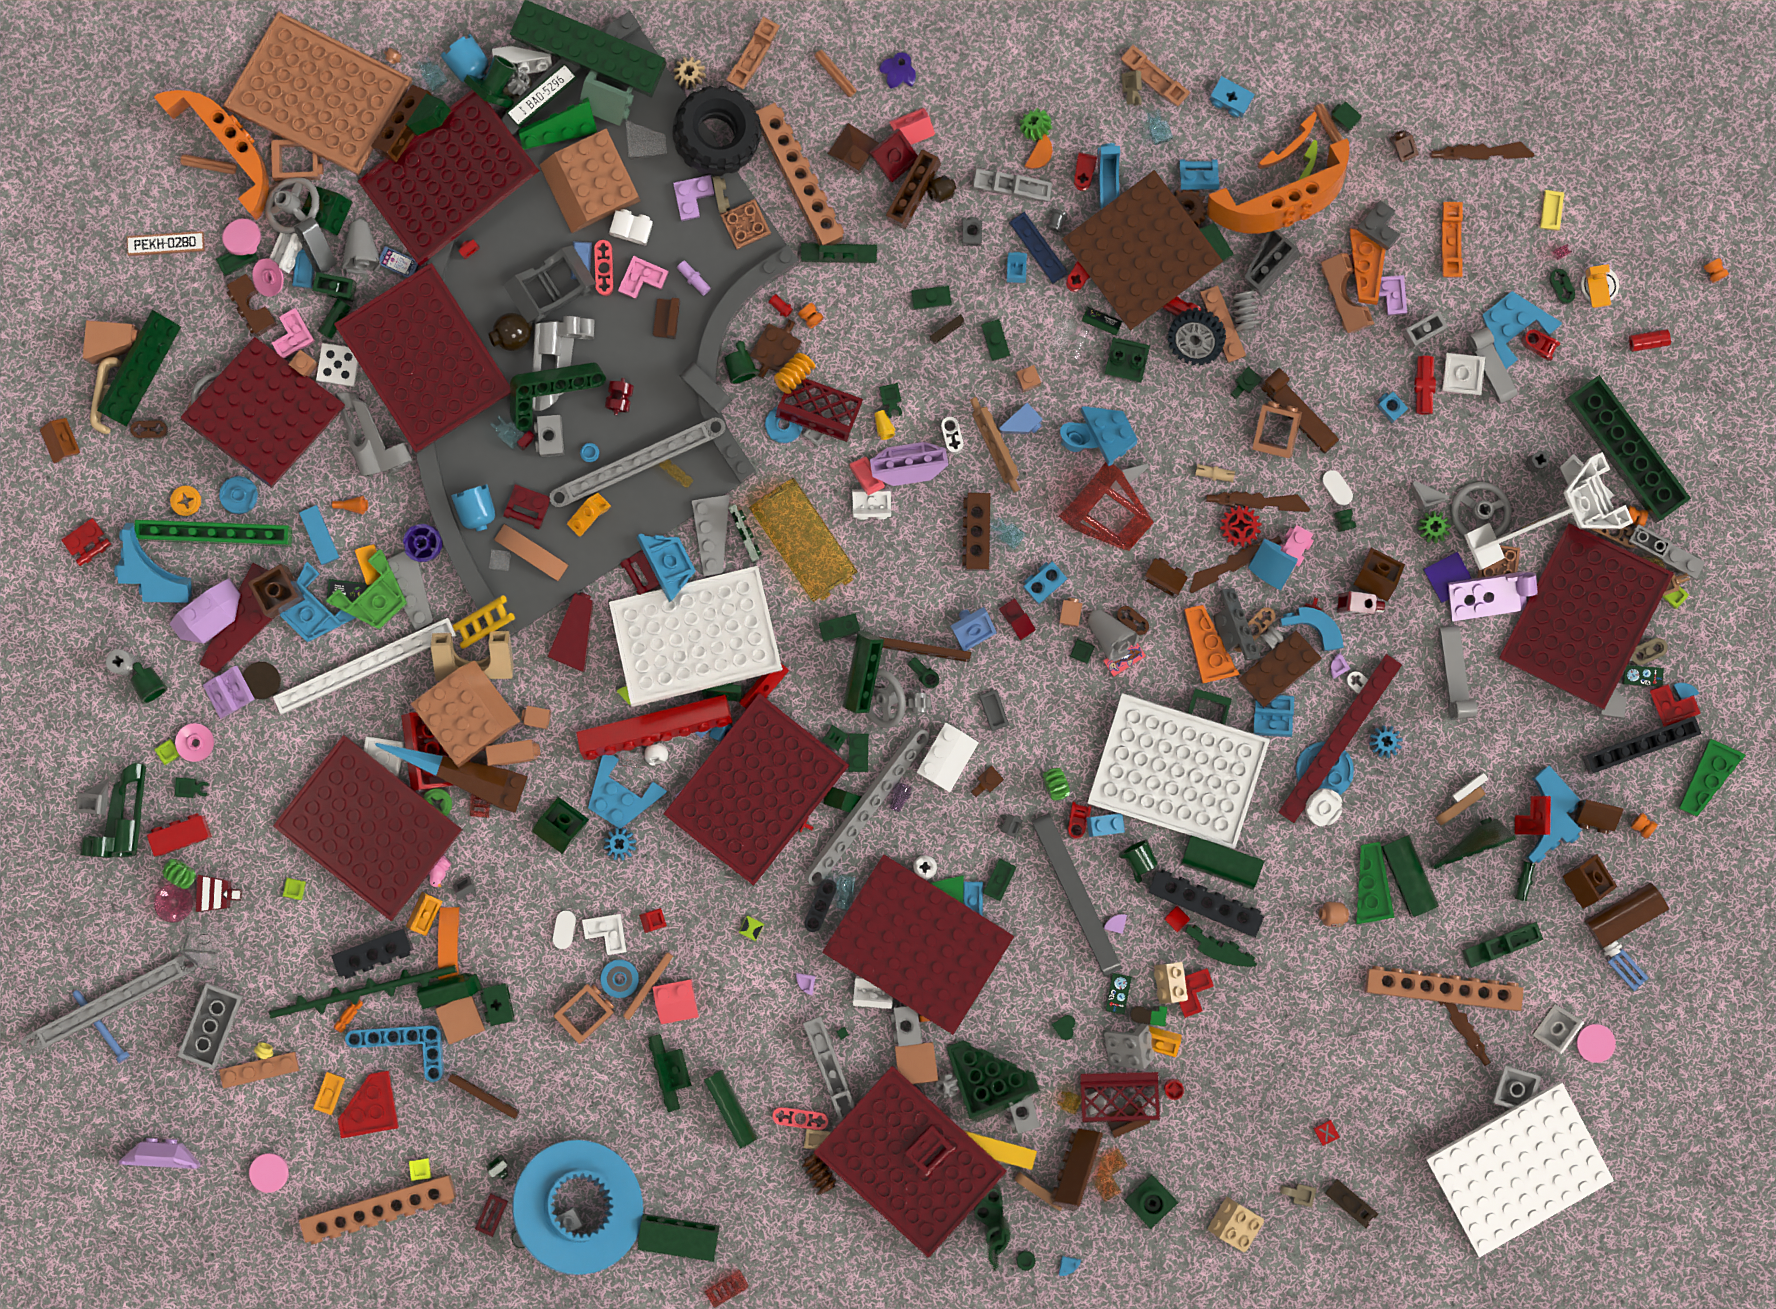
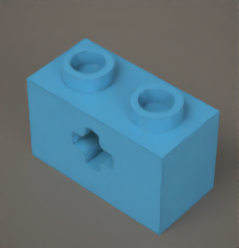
[1209,76,1255,118]

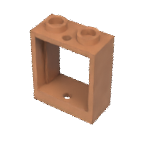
[271,140,324,182]
[1252,401,1302,458]
[485,739,541,767]
[554,984,615,1044]

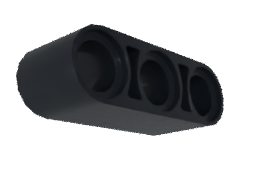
[804,879,837,932]

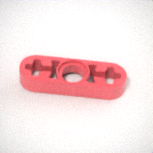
[595,240,614,296]
[772,1107,828,1130]

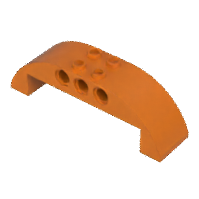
[154,90,269,220]
[1207,138,1350,234]

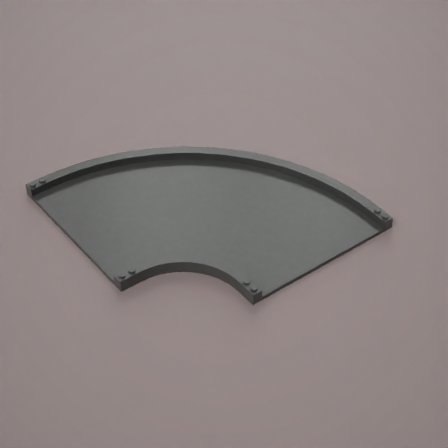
[416,11,799,637]

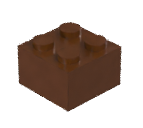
[248,564,305,618]

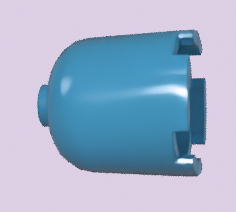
[441,34,489,83]
[451,484,495,532]

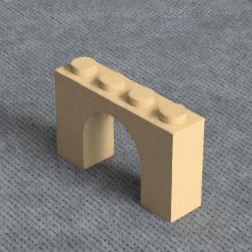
[431,631,514,681]

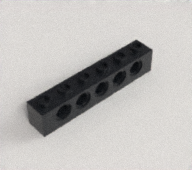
[1582,716,1702,774]
[1147,869,1264,938]

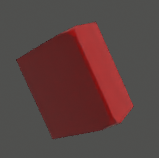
[1164,906,1190,933]
[639,908,667,933]

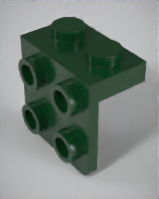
[301,186,353,236]

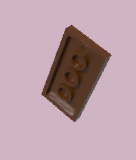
[1238,630,1322,709]

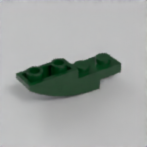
[1184,924,1257,967]

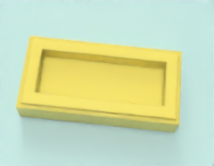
[1540,190,1564,231]

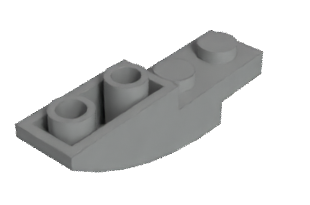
[1629,524,1705,579]

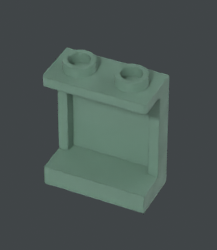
[579,70,634,126]

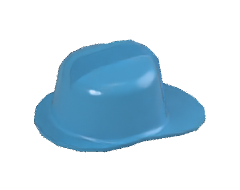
[1060,422,1098,452]

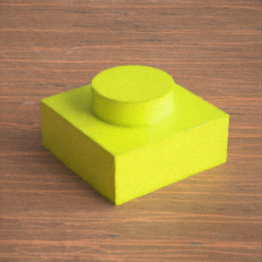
[409,1158,432,1181]

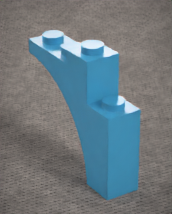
[1097,143,1120,210]
[114,523,192,603]
[1525,766,1582,863]

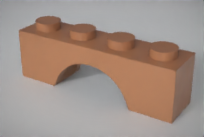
[1321,253,1374,333]

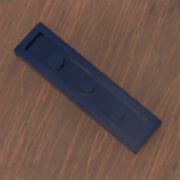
[1009,211,1068,284]

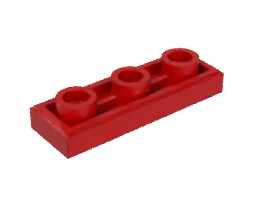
[739,663,789,709]

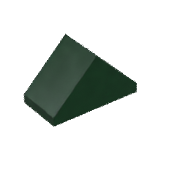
[823,787,862,813]

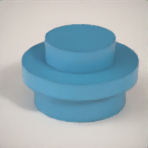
[580,443,600,462]

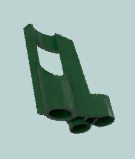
[80,763,146,858]
[974,1184,1010,1272]

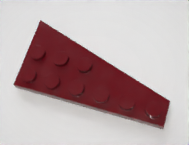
[200,563,275,673]

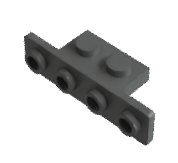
[1213,588,1260,661]

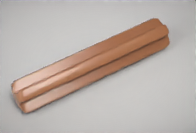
[815,50,857,97]
[1314,103,1343,144]
[181,154,237,175]

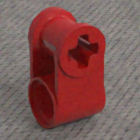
[1074,152,1097,191]
[1066,261,1090,292]
[1521,330,1561,361]
[1067,801,1092,840]

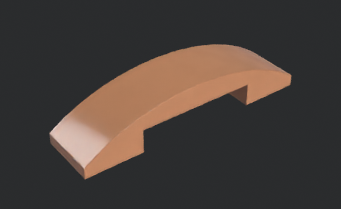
[726,17,780,90]
[1120,45,1190,107]
[494,524,569,581]

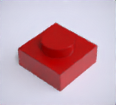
[458,239,480,260]

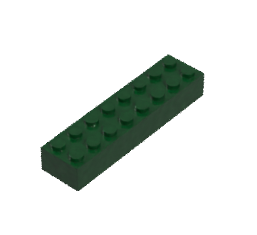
[510,0,667,97]
[1564,375,1691,523]

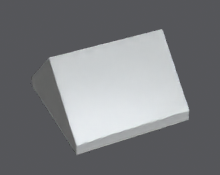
[1533,1004,1584,1054]

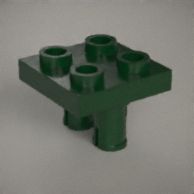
[1104,337,1150,383]

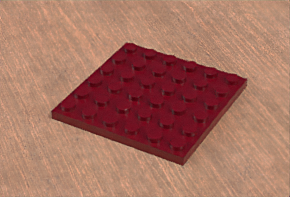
[180,337,345,488]

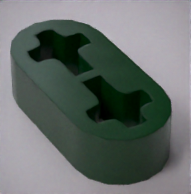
[1549,269,1576,304]

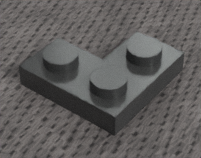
[1357,200,1400,251]

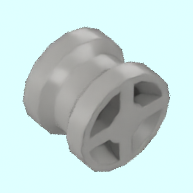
[1260,626,1284,650]

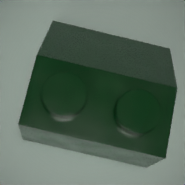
[532,797,589,854]

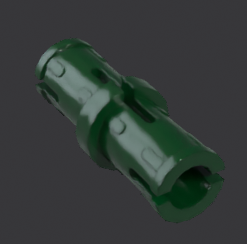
[1515,861,1536,902]

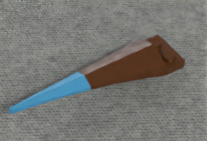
[375,743,528,813]

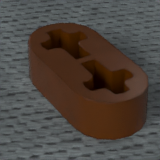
[130,420,168,439]
[1117,606,1149,636]

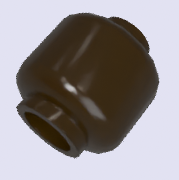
[927,175,957,203]

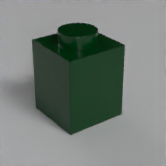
[1331,101,1362,134]

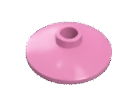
[253,258,283,297]
[175,723,214,762]

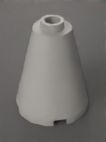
[342,219,381,274]
[1087,610,1139,662]

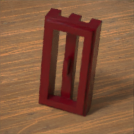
[475,1193,508,1237]

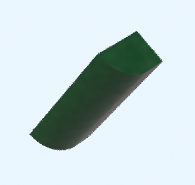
[842,630,884,714]
[1180,835,1264,890]
[1381,835,1439,918]
[704,1069,758,1149]
[637,1214,720,1262]

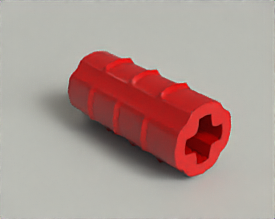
[1629,329,1671,352]

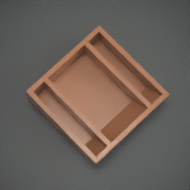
[539,129,640,233]
[411,660,521,768]

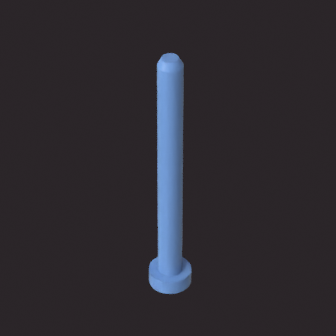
[73,990,130,1063]

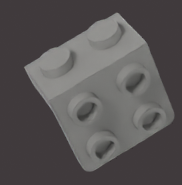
[1104,1024,1155,1070]

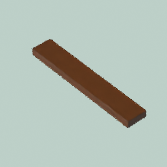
[878,636,971,662]

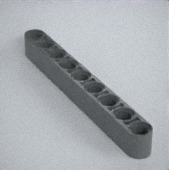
[1032,813,1122,976]

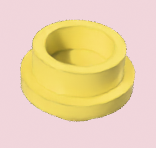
[254,1042,273,1059]

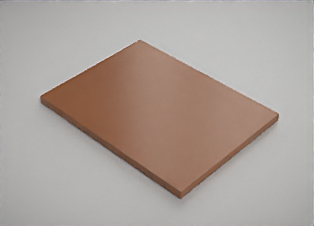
[223,11,413,176]

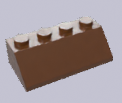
[1050,1128,1103,1212]

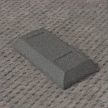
[979,689,1009,732]

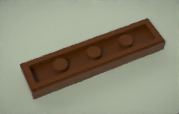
[448,1073,520,1119]

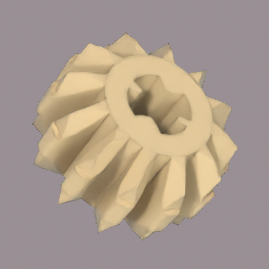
[673,57,706,89]

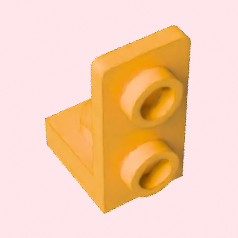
[1585,264,1611,308]
[567,493,611,536]

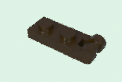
[1325,1179,1379,1229]

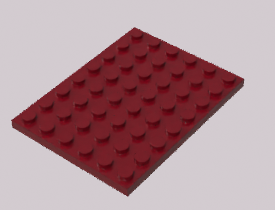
[358,90,540,266]
[334,263,510,453]
[1499,523,1674,710]
[663,693,849,886]
[273,735,463,921]
[822,854,1015,1035]
[813,1065,1007,1258]

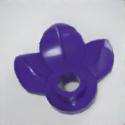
[879,52,916,89]

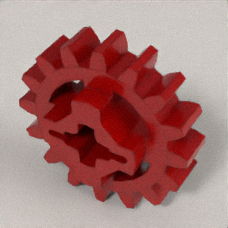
[1220,505,1262,548]

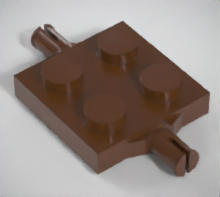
[750,319,802,379]

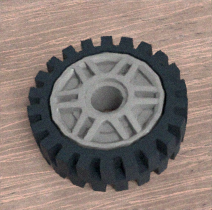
[1168,308,1226,366]

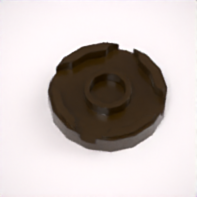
[243,661,281,700]

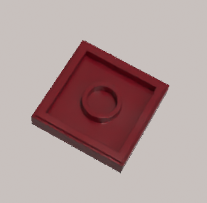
[869,128,918,183]

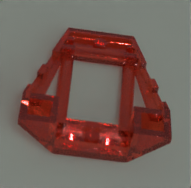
[1058,461,1154,551]

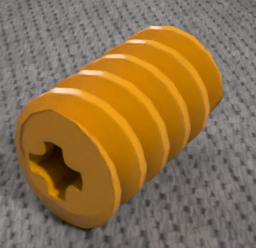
[774,353,816,394]

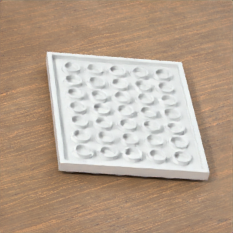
[609,566,783,707]
[1087,693,1270,849]
[1425,1081,1614,1257]

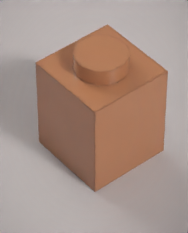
[289,350,319,377]
[1016,365,1041,392]
[1059,598,1083,627]
[521,706,551,730]

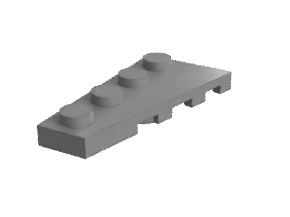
[692,495,729,576]
[387,551,434,631]

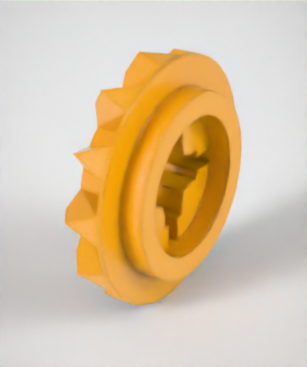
[170,486,201,516]

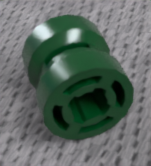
[1334,509,1357,532]

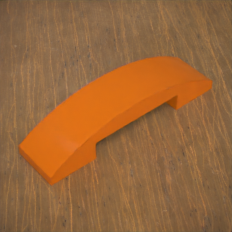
[1257,112,1317,169]
[1441,202,1463,278]
[438,907,459,980]

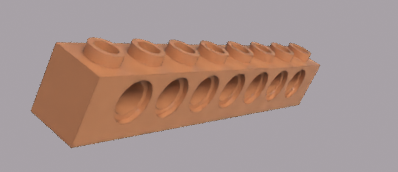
[756,103,844,246]
[1365,966,1524,1011]
[299,1174,457,1245]

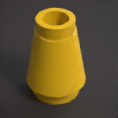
[874,410,896,440]

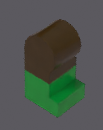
[1130,1006,1167,1026]

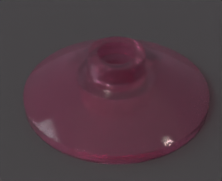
[154,884,193,923]

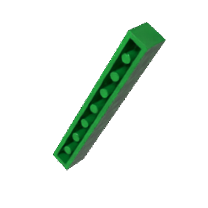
[135,520,292,547]

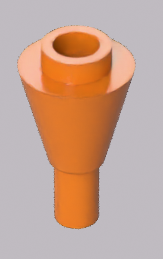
[332,496,368,515]

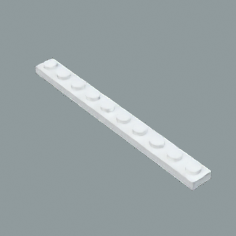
[273,618,457,715]

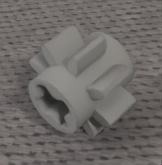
[507,70,530,96]
[908,693,931,713]
[935,1073,959,1098]

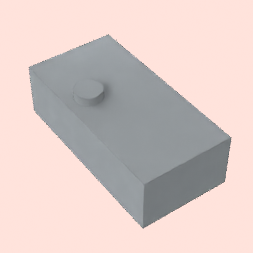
[178,982,244,1070]

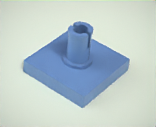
[951,607,997,651]

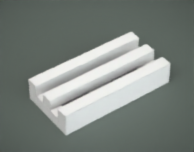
[1450,773,1488,803]

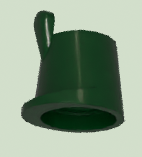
[724,341,760,384]
[130,662,168,704]
[1119,839,1158,883]

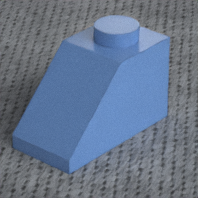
[999,403,1043,434]

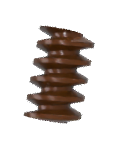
[801,1153,837,1195]

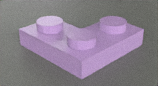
[673,175,715,221]
[1379,275,1407,316]

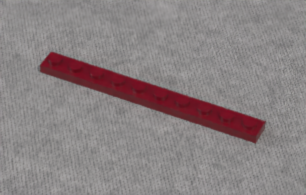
[1278,654,1402,823]

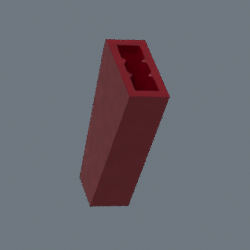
[547,592,594,672]

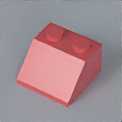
[652,979,699,1024]

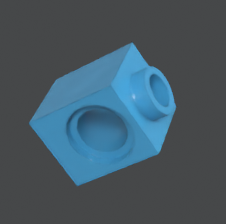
[1377,392,1408,423]

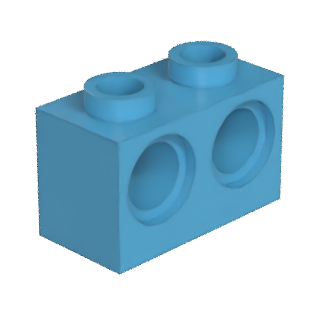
[1023,561,1068,605]

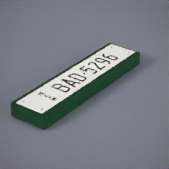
[506,63,577,128]

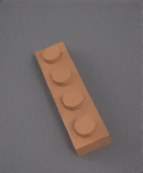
[1200,285,1246,363]
[219,1052,300,1089]

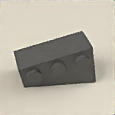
[1245,230,1300,296]

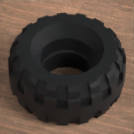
[672,86,761,176]

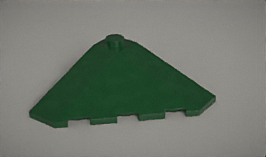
[1431,817,1516,869]
[946,1040,1040,1122]

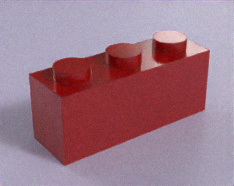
[147,813,212,857]

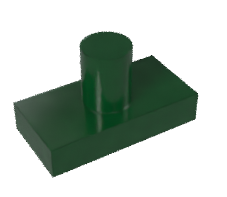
[911,286,952,310]
[981,319,1010,362]

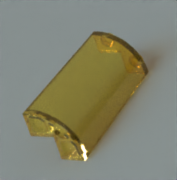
[749,477,858,602]

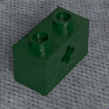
[312,272,357,302]
[818,613,860,643]
[481,983,515,1026]

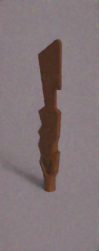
[1431,141,1535,160]
[1206,491,1310,512]
[1190,536,1282,593]
[1426,981,1491,1066]

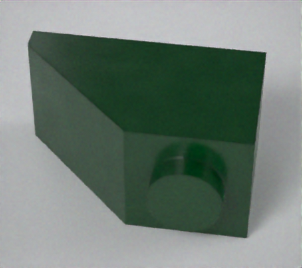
[406,94,451,136]

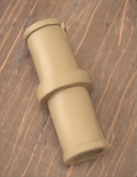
[1195,464,1235,483]

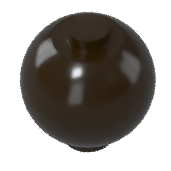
[488,313,532,351]

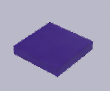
[1423,552,1472,603]

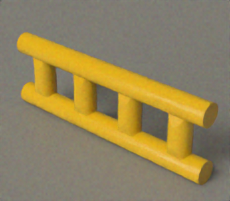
[452,595,515,649]

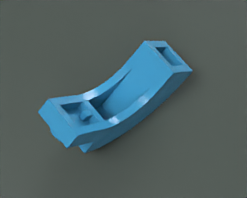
[1279,607,1344,652]

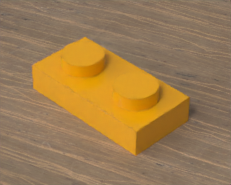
[313,1072,346,1115]

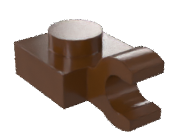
[971,765,1004,797]

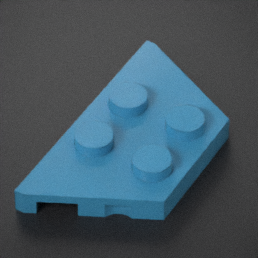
[1081,406,1138,466]
[636,534,696,602]

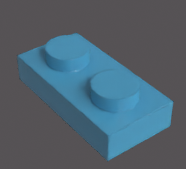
[1086,814,1125,837]

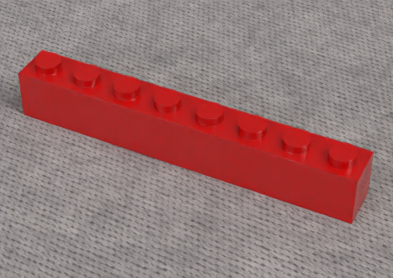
[576,695,733,760]

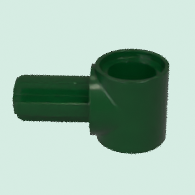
[908,657,940,689]

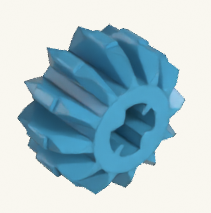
[1369,725,1403,758]
[604,828,636,860]

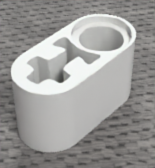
[941,417,963,455]

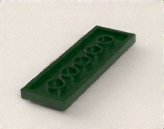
[97,310,181,427]

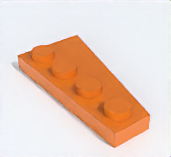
[1350,228,1386,305]
[1184,605,1240,684]

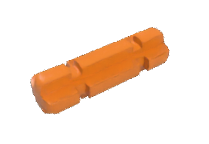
[334,999,363,1033]

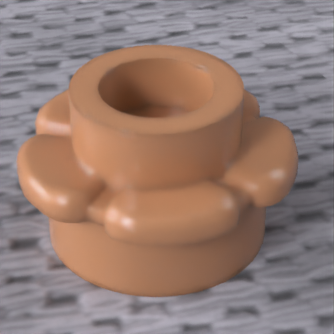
[384,47,402,64]

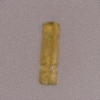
[659,459,693,488]

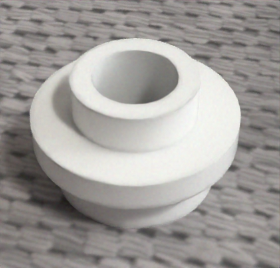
[1603,940,1622,957]

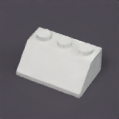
[917,723,979,792]

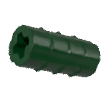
[317,299,351,340]

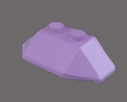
[870,442,948,486]
[169,578,241,643]
[119,1138,200,1169]

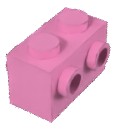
[1280,525,1314,568]

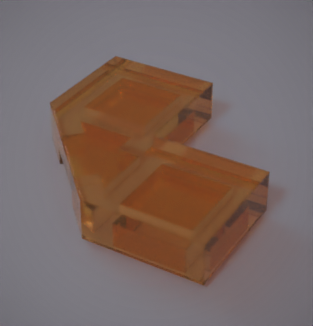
[1095,1148,1128,1202]

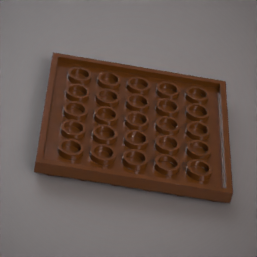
[1062,170,1223,331]

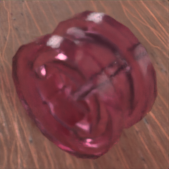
[1553,244,1572,260]

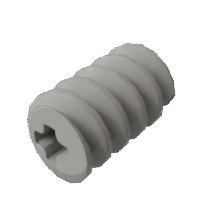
[1232,291,1260,332]
[106,649,138,676]

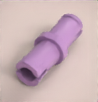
[677,260,711,296]

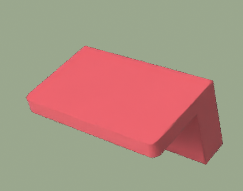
[889,108,935,145]

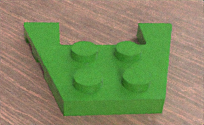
[326,549,407,630]

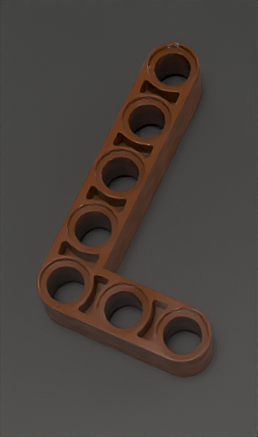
[1260,368,1339,454]

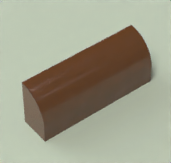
[1584,882,1670,948]

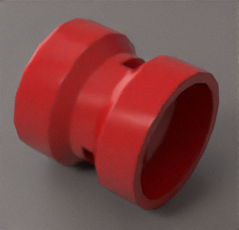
[1164,1079,1184,1100]

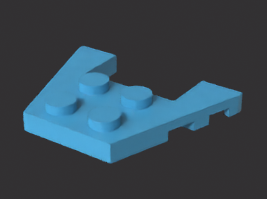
[1482,291,1562,369]
[280,562,356,642]
[588,755,667,829]

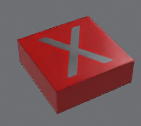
[1313,1120,1340,1146]

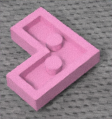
[618,256,669,299]
[272,308,315,359]

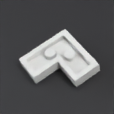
[582,914,627,955]

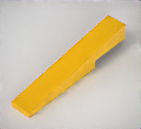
[963,1130,1037,1170]

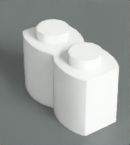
[609,209,653,246]

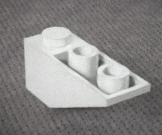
[492,46,552,74]

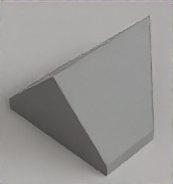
[1410,480,1449,511]
[76,778,110,815]

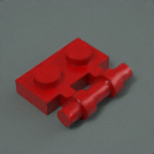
[61,518,111,566]

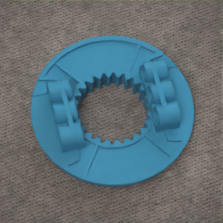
[512,1140,643,1275]

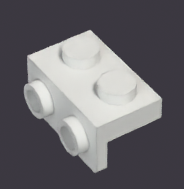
[269,233,302,273]
[852,489,891,520]
[853,976,893,1009]

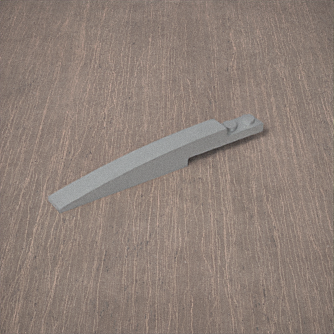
[803,1016,855,1122]

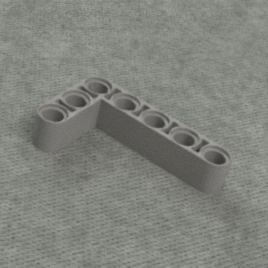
[1438,625,1478,721]

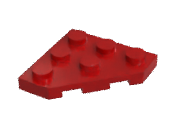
[338,1071,399,1139]

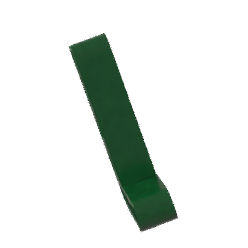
[510,363,606,431]

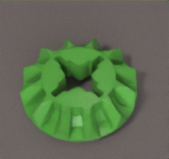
[423,789,452,816]

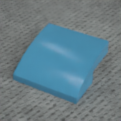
[1248,539,1298,590]
[1253,695,1294,737]

